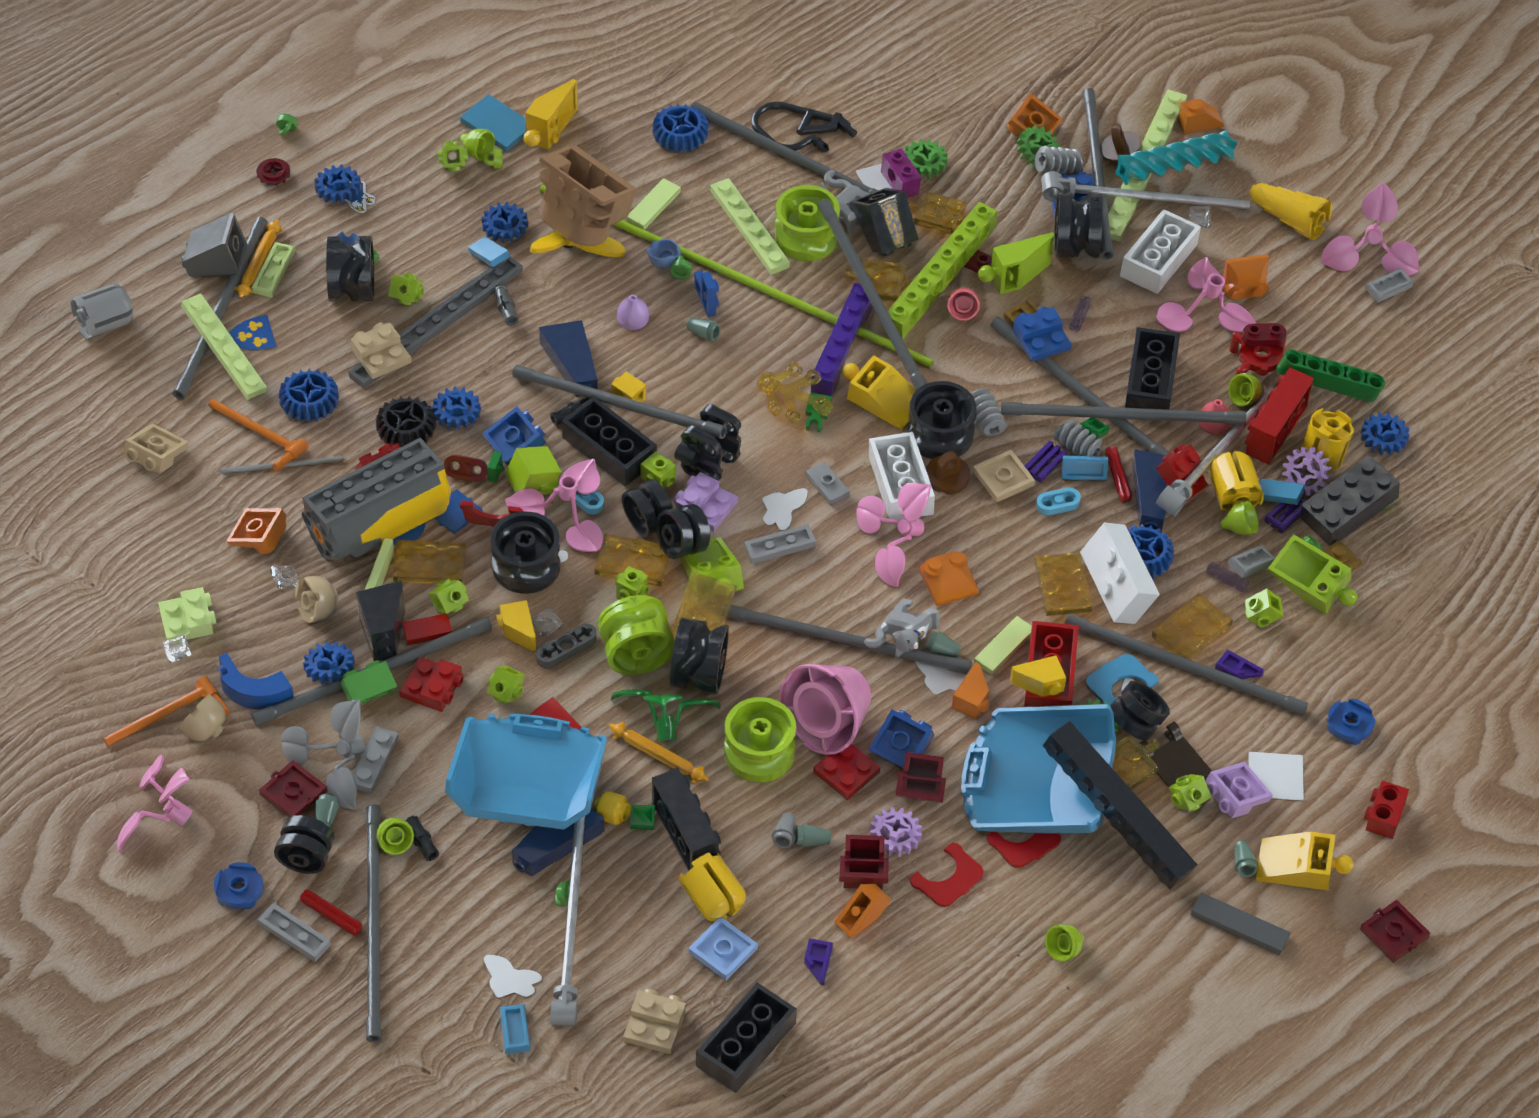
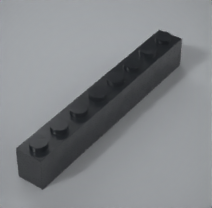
[1043,721,1198,890]

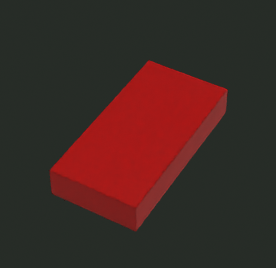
[402,614,452,645]

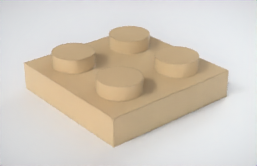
[973,450,1035,503]

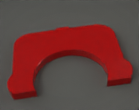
[460,501,523,527]
[986,831,1061,868]
[909,842,983,907]

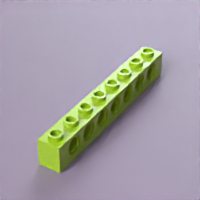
[884,202,997,340]

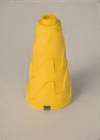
[1249,182,1332,240]

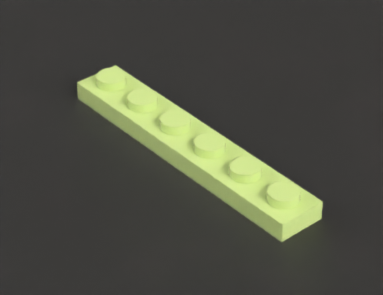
[710,178,790,275]
[181,294,267,400]

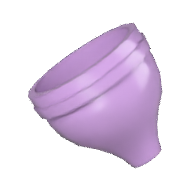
[616,294,650,330]

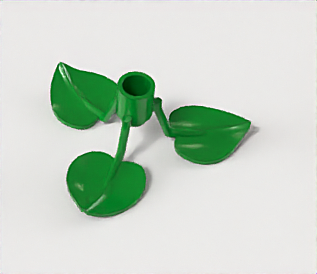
[611,689,720,740]

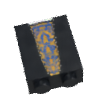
[850,188,919,256]
[356,581,405,661]

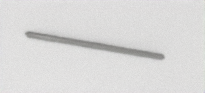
[219,456,345,474]

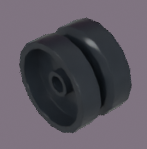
[621,479,673,537]
[656,503,710,559]
[1110,681,1170,740]
[274,815,335,874]

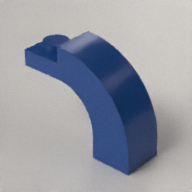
[217,653,294,710]

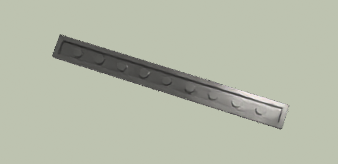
[349,257,523,389]

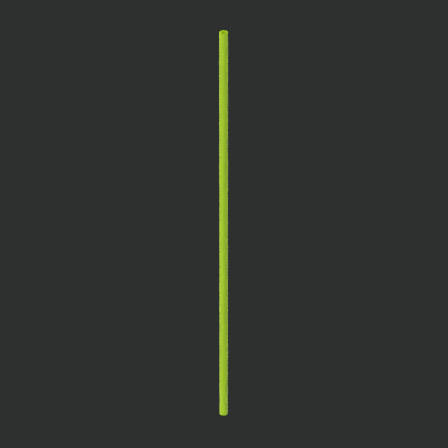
[539,184,934,368]

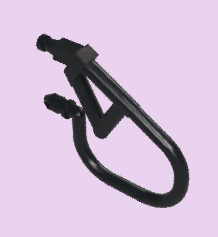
[751,101,857,152]

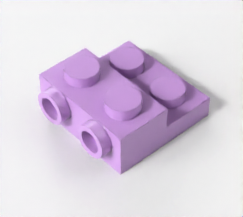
[674,472,738,532]
[1206,761,1273,818]

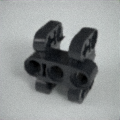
[674,404,741,481]

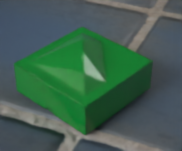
[1081,418,1110,440]
[487,451,504,483]
[630,805,655,830]

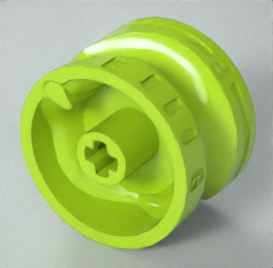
[775,185,840,261]
[597,595,675,675]
[724,697,796,783]

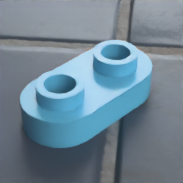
[1036,488,1081,515]
[575,490,604,515]

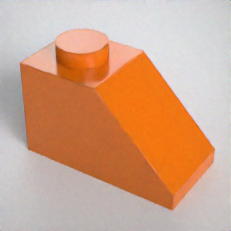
[1178,99,1224,134]
[952,662,990,720]
[834,884,892,938]

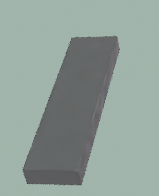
[1191,892,1291,955]

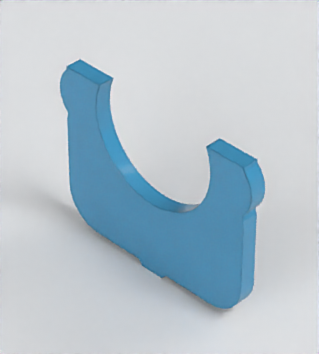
[1086,654,1159,705]

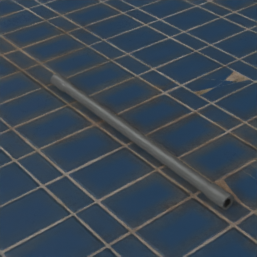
[1083,88,1114,260]
[691,101,878,194]
[818,199,927,390]
[173,217,268,399]
[990,317,1170,455]
[512,365,727,439]
[1001,402,1246,425]
[722,603,972,675]
[1065,613,1308,716]
[251,617,492,726]
[366,804,381,1042]

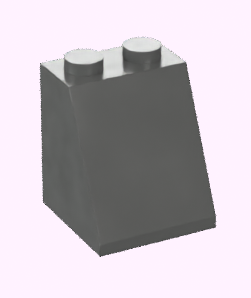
[182,213,247,277]

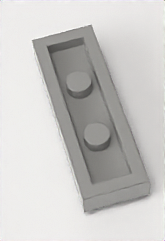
[744,524,816,564]
[353,726,399,794]
[258,903,331,962]

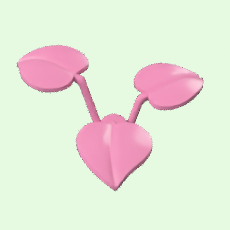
[1321,183,1419,276]
[1156,257,1256,332]
[505,459,603,552]
[856,483,931,587]
[117,754,192,853]

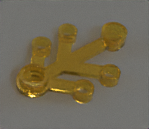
[757,362,833,423]

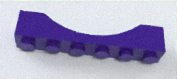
[811,283,873,396]

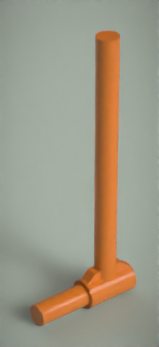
[208,399,309,472]
[103,676,230,747]

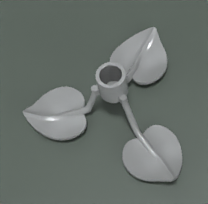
[281,699,365,809]

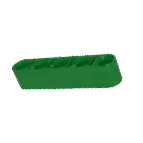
[1277,349,1386,402]

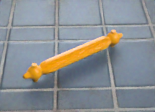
[235,219,283,299]
[609,721,709,784]

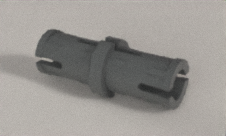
[494,286,519,326]

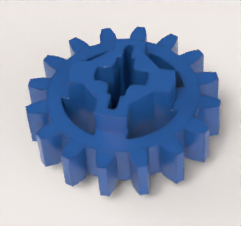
[314,164,361,204]
[482,202,528,243]
[432,386,481,430]
[1360,412,1410,456]
[303,641,355,685]

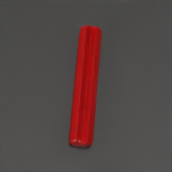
[1105,446,1132,503]
[300,889,362,936]

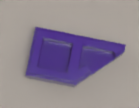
[1215,649,1264,679]
[804,938,833,985]

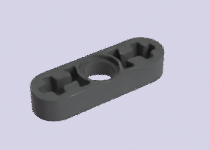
[537,624,597,669]

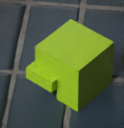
[505,446,562,495]

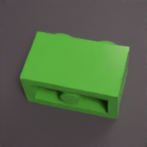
[340,660,397,705]

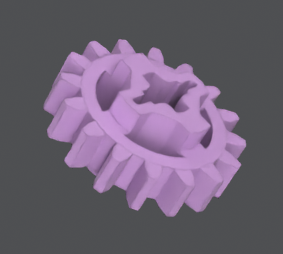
[1282,447,1332,496]
[870,807,922,857]

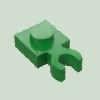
[806,392,832,432]

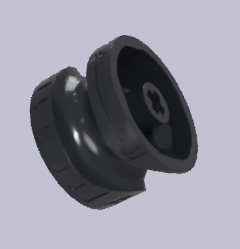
[1054,192,1103,258]
[326,236,375,302]
[907,381,977,459]
[490,511,561,594]
[670,618,729,694]

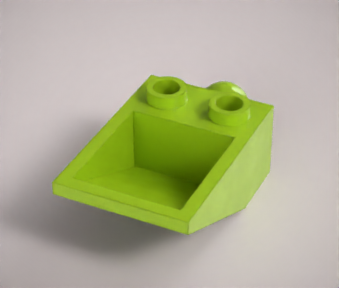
[978,232,1055,295]
[1268,534,1358,615]
[680,537,744,600]

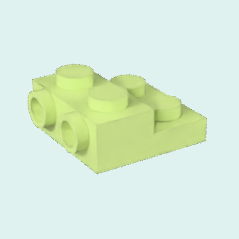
[158,587,216,644]

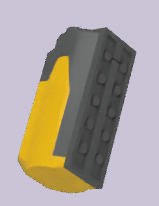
[302,438,451,562]

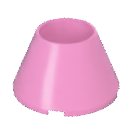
[779,664,871,755]

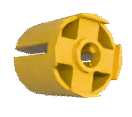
[1300,408,1354,473]
[1209,451,1264,512]
[678,852,746,923]

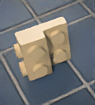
[351,322,411,379]
[123,423,188,474]
[623,989,686,1054]

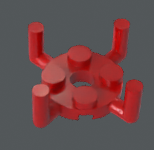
[1229,332,1287,376]

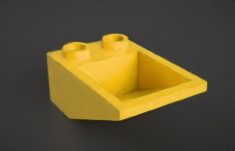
[524,79,578,150]
[842,355,916,431]
[1256,832,1354,891]

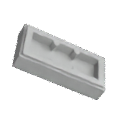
[1365,268,1414,303]
[806,462,849,506]
[1228,545,1275,578]

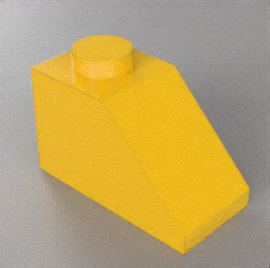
[496,600,536,651]
[1010,656,1066,697]

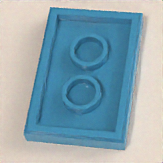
[460,94,526,152]

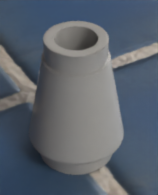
[772,813,796,848]

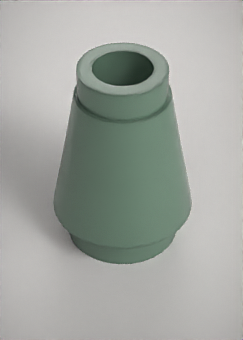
[687,318,721,342]
[925,631,961,658]
[316,794,339,828]
[795,824,831,848]
[1234,841,1258,877]

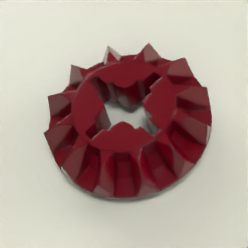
[256,158,290,186]

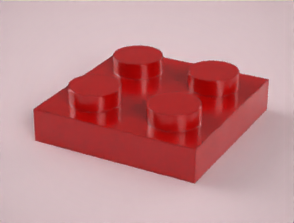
[813,744,881,800]

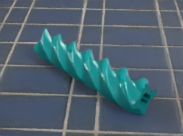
[1115,130,1237,186]

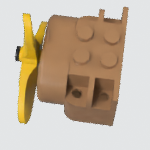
[530,144,637,258]

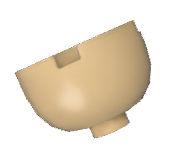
[295,576,338,623]
[179,695,225,742]

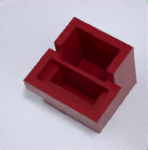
[895,752,946,803]
[839,834,889,890]

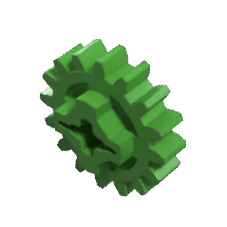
[1016,125,1061,169]
[904,139,948,179]

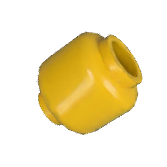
[594,791,631,825]

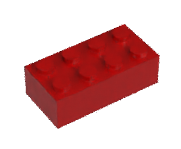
[1245,368,1314,465]
[1024,621,1079,707]

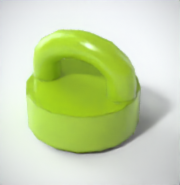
[483,148,503,169]

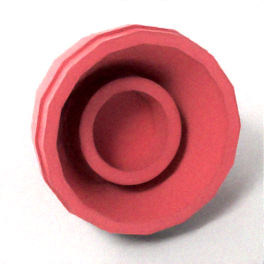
[947,287,980,321]
[1198,399,1231,435]

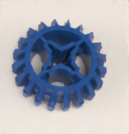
[652,103,709,154]
[278,368,339,423]
[1127,523,1174,580]

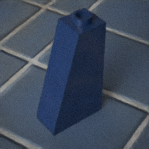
[539,320,598,397]
[1132,449,1167,533]
[512,809,605,876]

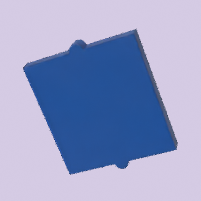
[434,489,483,535]

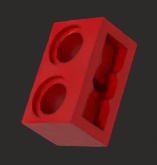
[1363,780,1409,839]

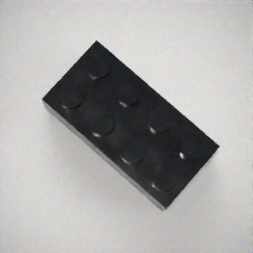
[1125,327,1180,410]
[562,396,657,487]
[1301,455,1400,546]
[652,768,721,871]
[696,982,797,1093]

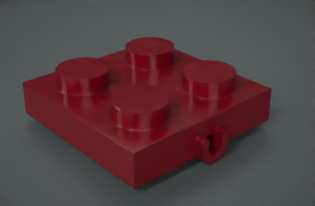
[259,760,328,817]
[1360,900,1430,963]

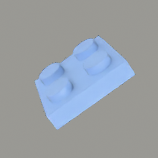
[689,917,758,981]

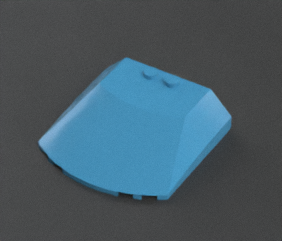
[961,704,1116,833]
[445,714,607,830]

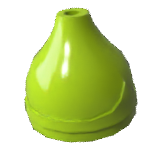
[460,129,495,161]
[1228,373,1264,407]
[1221,501,1259,535]
[377,818,414,855]
[1045,924,1084,962]

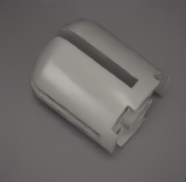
[70,283,133,339]

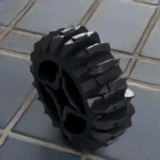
[376,395,436,447]

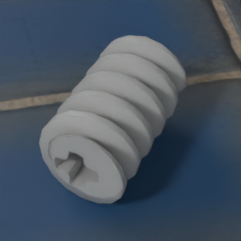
[1035,146,1083,175]
[971,388,1007,437]
[1054,419,1103,457]

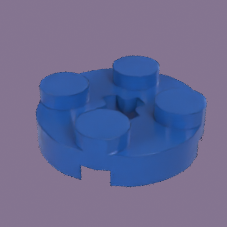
[1327,699,1375,745]
[214,862,263,909]

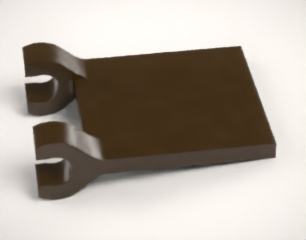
[1135,722,1212,788]

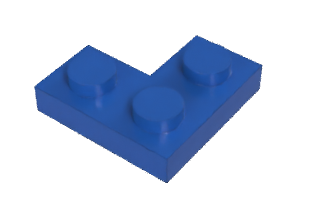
[694,270,719,318]

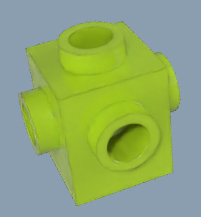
[437,141,468,172]
[388,272,424,305]
[641,451,676,489]
[615,566,650,600]
[428,578,469,614]
[1245,589,1283,628]
[487,665,526,704]
[1169,774,1212,812]

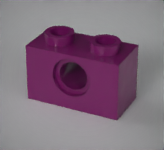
[881,148,921,198]

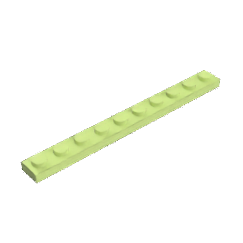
[1108,89,1187,242]

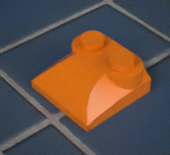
[1008,93,1063,139]
[1222,254,1269,300]
[226,508,287,554]
[919,551,979,606]

